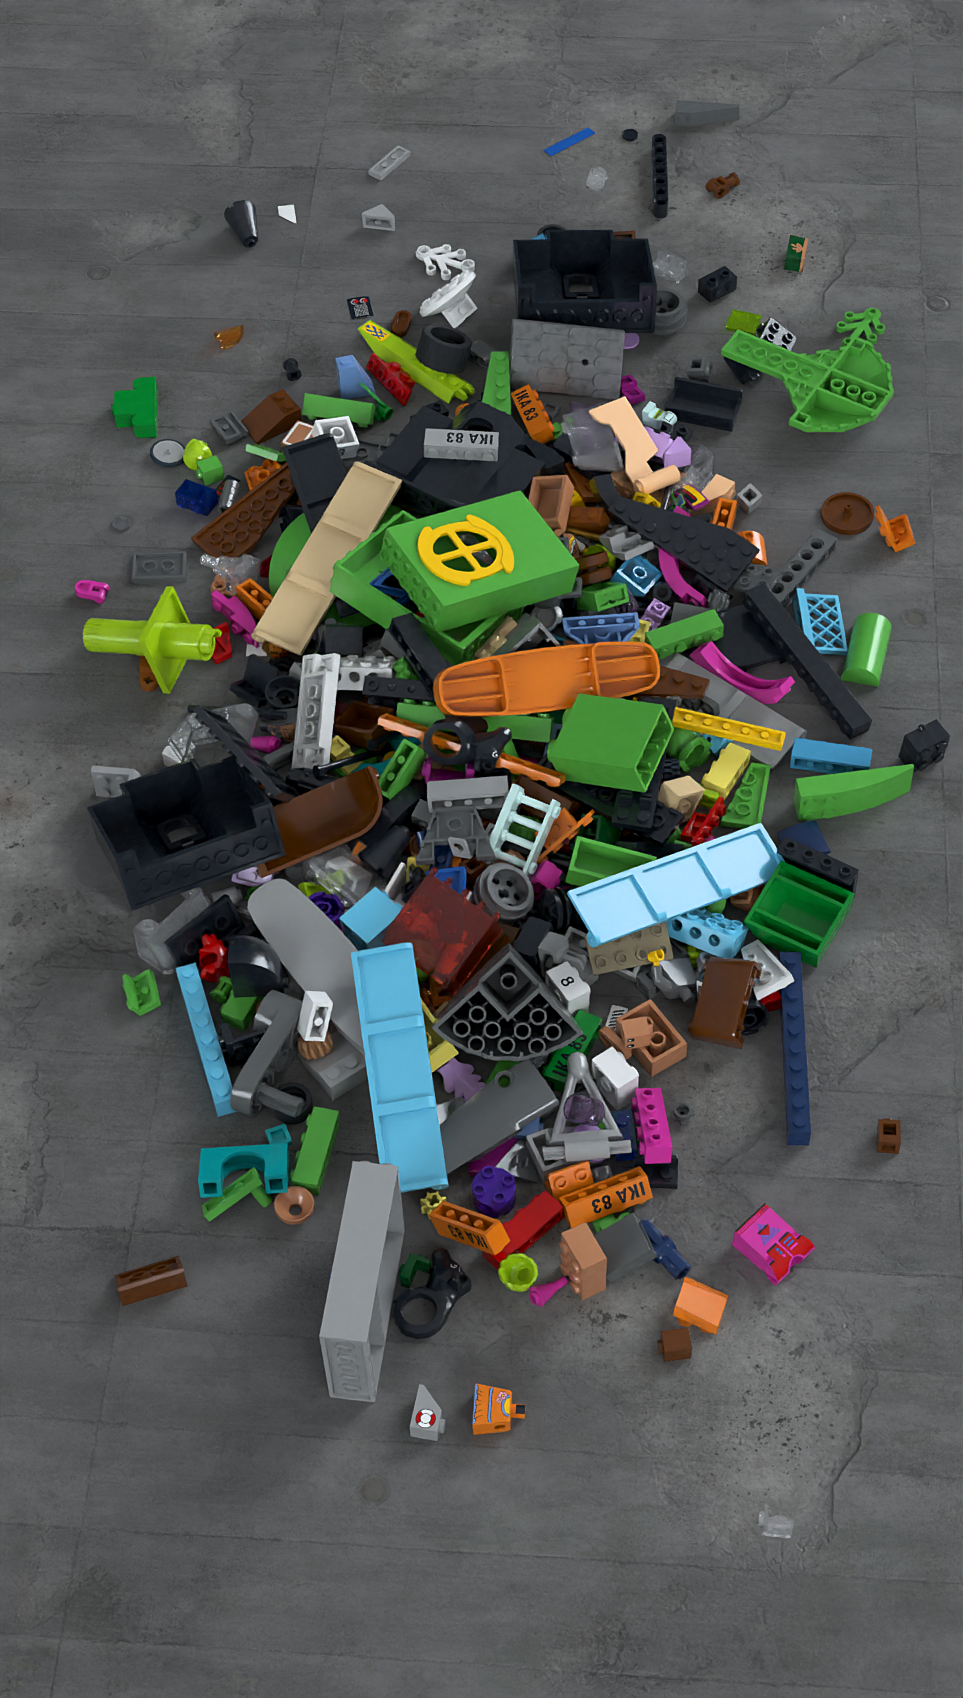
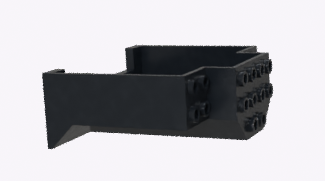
[513,230,657,333]
[364,401,545,558]
[87,756,286,911]

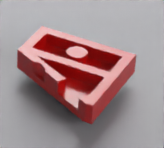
[211,621,232,665]

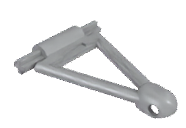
[543,1052,632,1162]

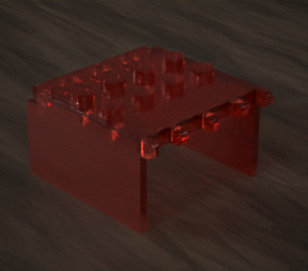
[381,867,503,996]

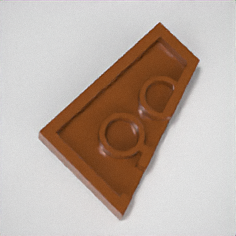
[564,463,597,503]

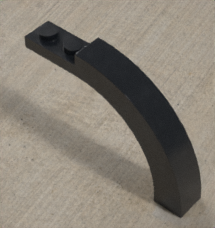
[589,474,711,533]
[359,779,428,869]

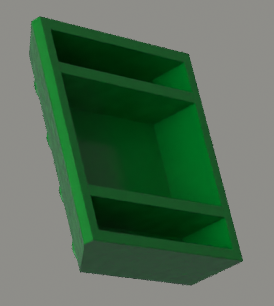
[744,861,855,968]

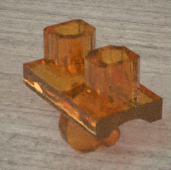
[420,975,451,1012]

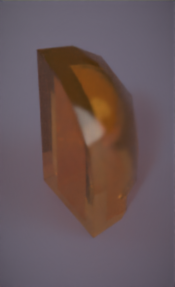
[213,325,244,349]

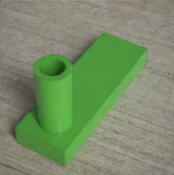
[201,1167,273,1222]

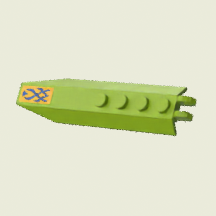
[358,320,475,404]

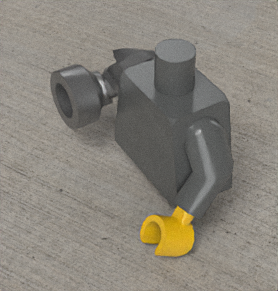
[648,949,715,1005]

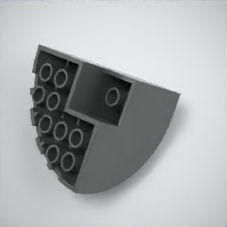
[431,943,583,1061]

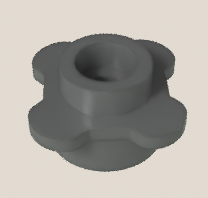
[670,1102,695,1125]

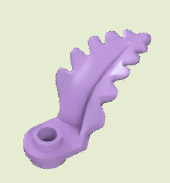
[435,1057,485,1103]

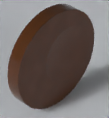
[821,492,874,535]

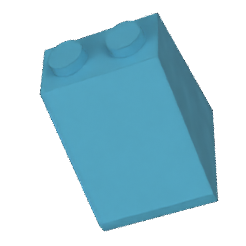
[339,887,405,951]

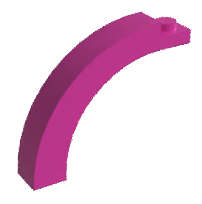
[659,506,708,608]
[690,641,795,704]

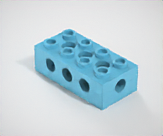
[666,907,748,958]

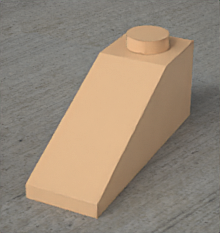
[689,474,736,517]

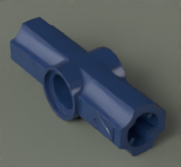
[641,1219,691,1280]

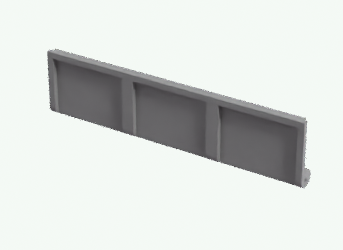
[659,653,807,771]

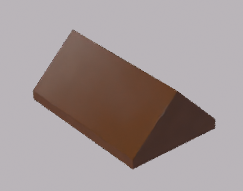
[518,776,581,821]
[114,1256,188,1306]

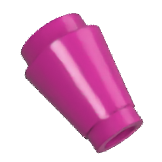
[251,735,281,753]

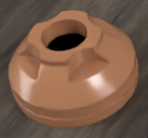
[274,1186,314,1225]

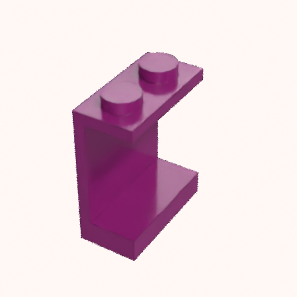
[422,757,475,783]

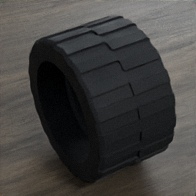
[415,324,472,374]

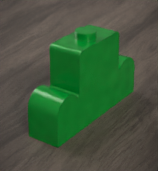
[111,376,158,438]

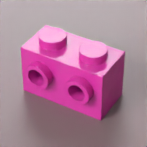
[529,860,562,902]

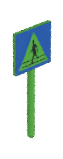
[668,491,685,512]

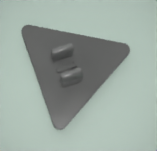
[495,1139,540,1183]

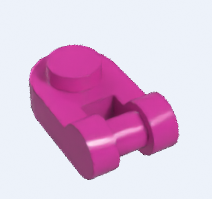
[74,580,110,604]

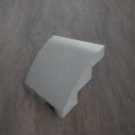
[599,524,654,561]

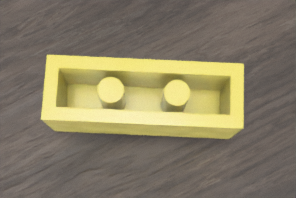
[701,742,751,800]

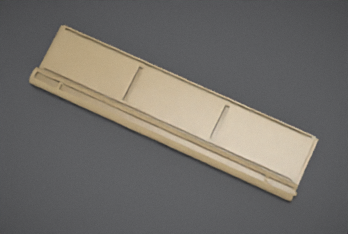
[251,462,402,655]

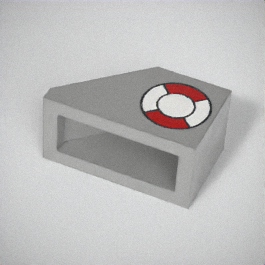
[410,1384,446,1441]

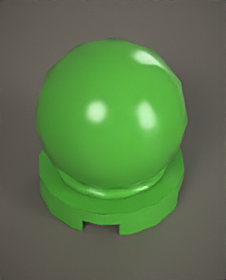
[667,726,712,772]

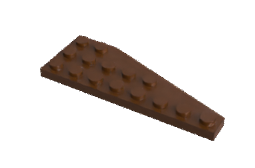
[191,462,296,571]

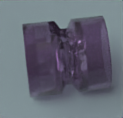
[563,1094,605,1126]

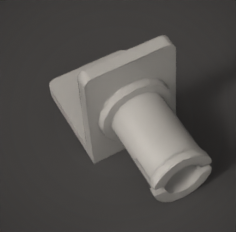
[448,837,476,859]

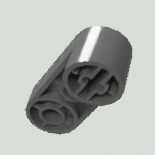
[230,990,304,1118]

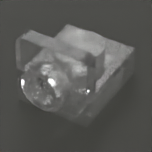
[758,1504,793,1538]

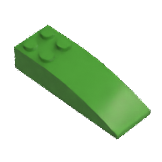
[793,764,914,821]

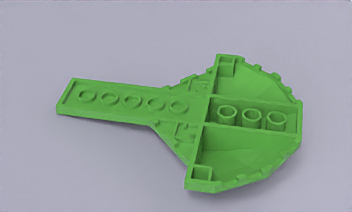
[721,330,894,432]

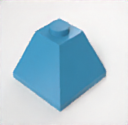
[609,555,663,596]

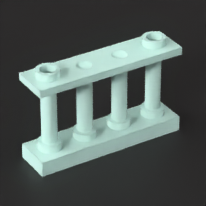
[486,784,561,878]

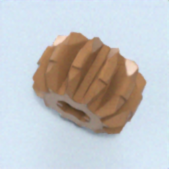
[297,1029,334,1060]

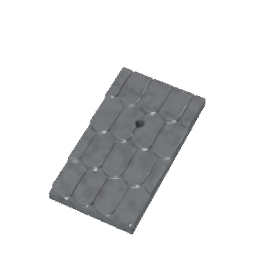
[509,318,625,399]

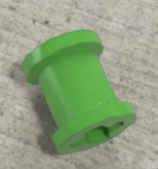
[210,976,232,1003]

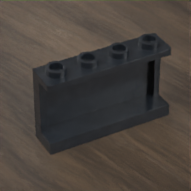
[665,377,743,432]
[777,837,859,898]

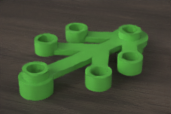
[836,307,885,347]

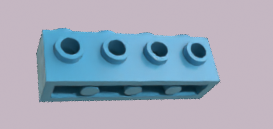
[790,738,873,774]

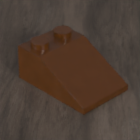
[241,389,302,445]

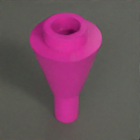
[529,1276,568,1307]

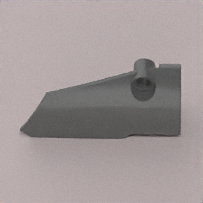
[440,1059,560,1175]

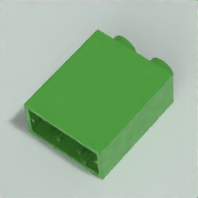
[547,694,674,792]

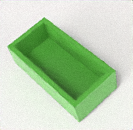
[565,836,657,887]

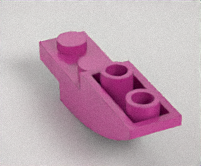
[211,590,259,648]

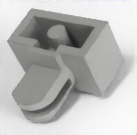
[538,932,589,978]

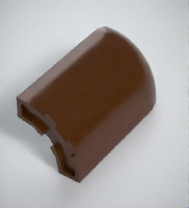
[254,765,383,878]

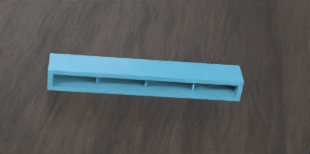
[176,963,237,1117]

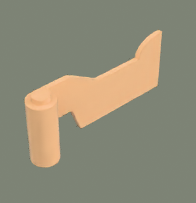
[589,396,681,494]

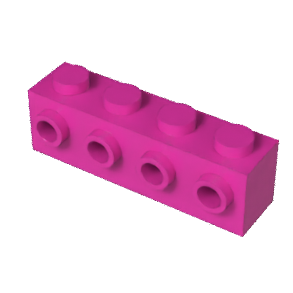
[631,1088,672,1164]

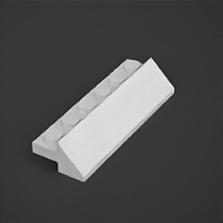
[291,653,340,770]

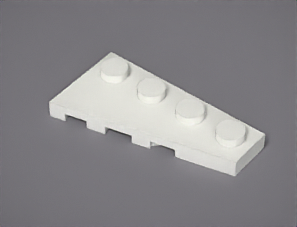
[741,939,794,1001]

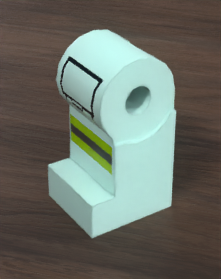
[642,401,677,430]

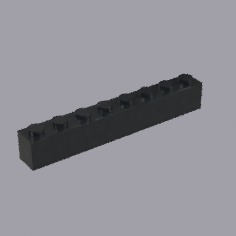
[389,612,489,739]

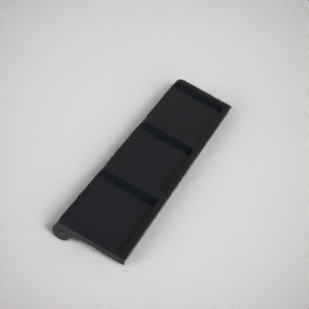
[282,433,391,619]

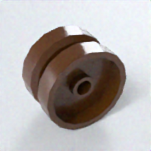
[574,551,613,585]

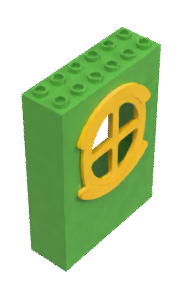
[380,490,580,633]

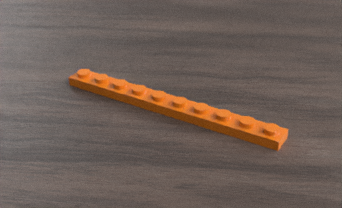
[377,713,567,787]

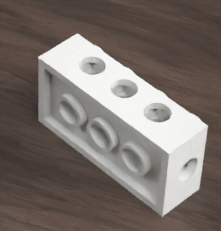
[337,655,398,690]

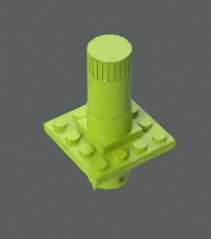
[83,586,222,694]

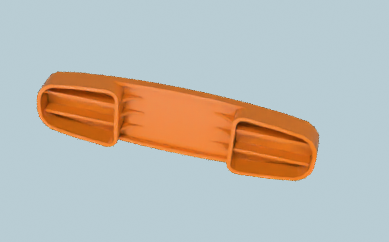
[433,641,660,717]

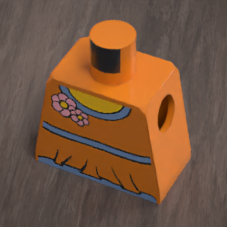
[473,1384,526,1435]

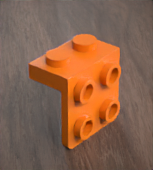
[875,505,916,552]

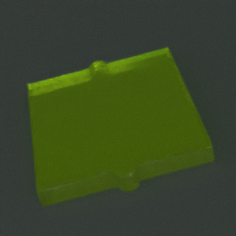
[726,309,762,336]

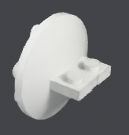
[419,269,477,328]

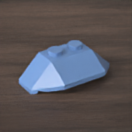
[562,612,640,644]

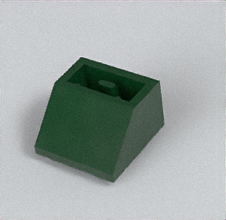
[578,814,621,846]

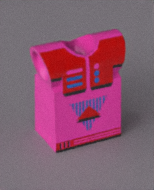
[732,1203,815,1286]

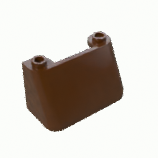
[688,957,762,1050]

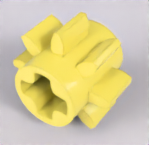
[420,1191,446,1219]

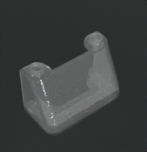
[561,403,624,472]
[167,703,259,762]
[302,844,389,912]
[133,886,211,975]

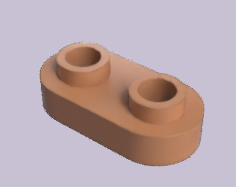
[597,1026,632,1060]

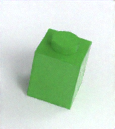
[195,455,224,486]

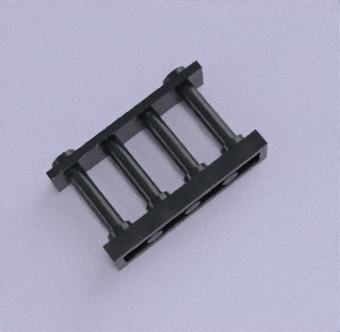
[362,676,436,712]

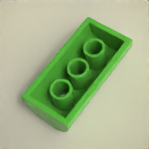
[841,613,892,687]

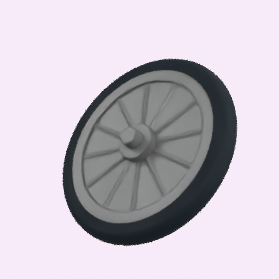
[150,439,185,467]

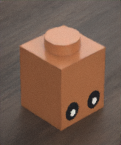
[620,1016,653,1050]

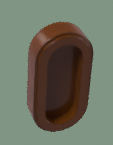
[391,310,412,337]

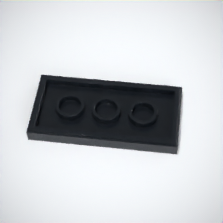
[163,894,246,967]

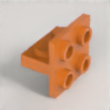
[544,1160,594,1203]

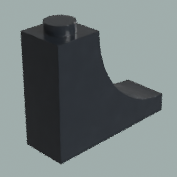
[616,839,684,860]

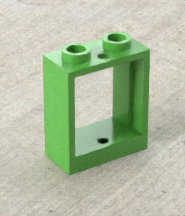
[575,581,629,612]

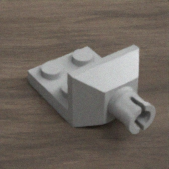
[91,766,141,797]

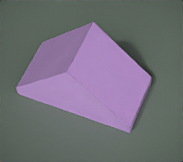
[664,437,691,468]

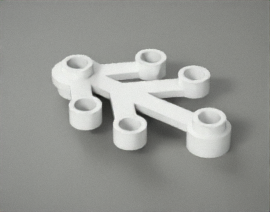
[416,244,475,280]

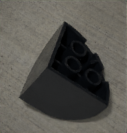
[228,935,288,998]

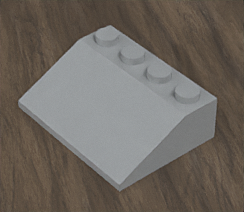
[297,1031,368,1101]

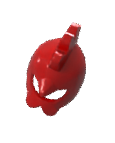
[199,934,230,982]

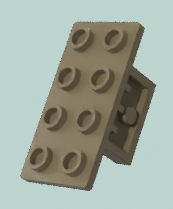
[584,921,673,975]

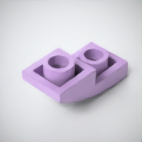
[640,598,671,631]

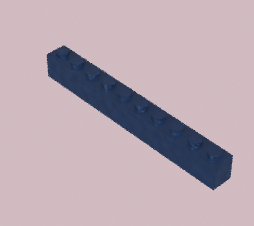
[779,952,811,1146]

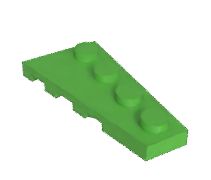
[720,763,771,829]

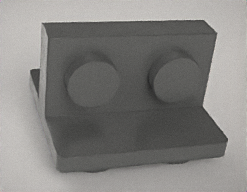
[734,563,781,593]

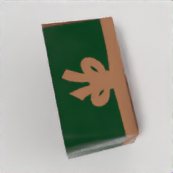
[784,234,808,272]

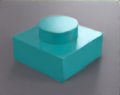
[265,1124,293,1146]

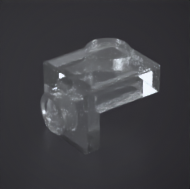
[586,167,609,191]

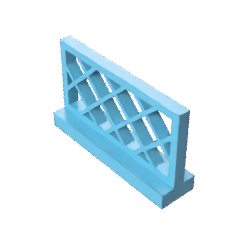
[792,588,848,655]

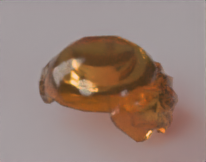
[261,640,292,660]

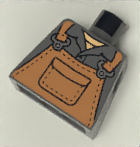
[260,708,298,744]

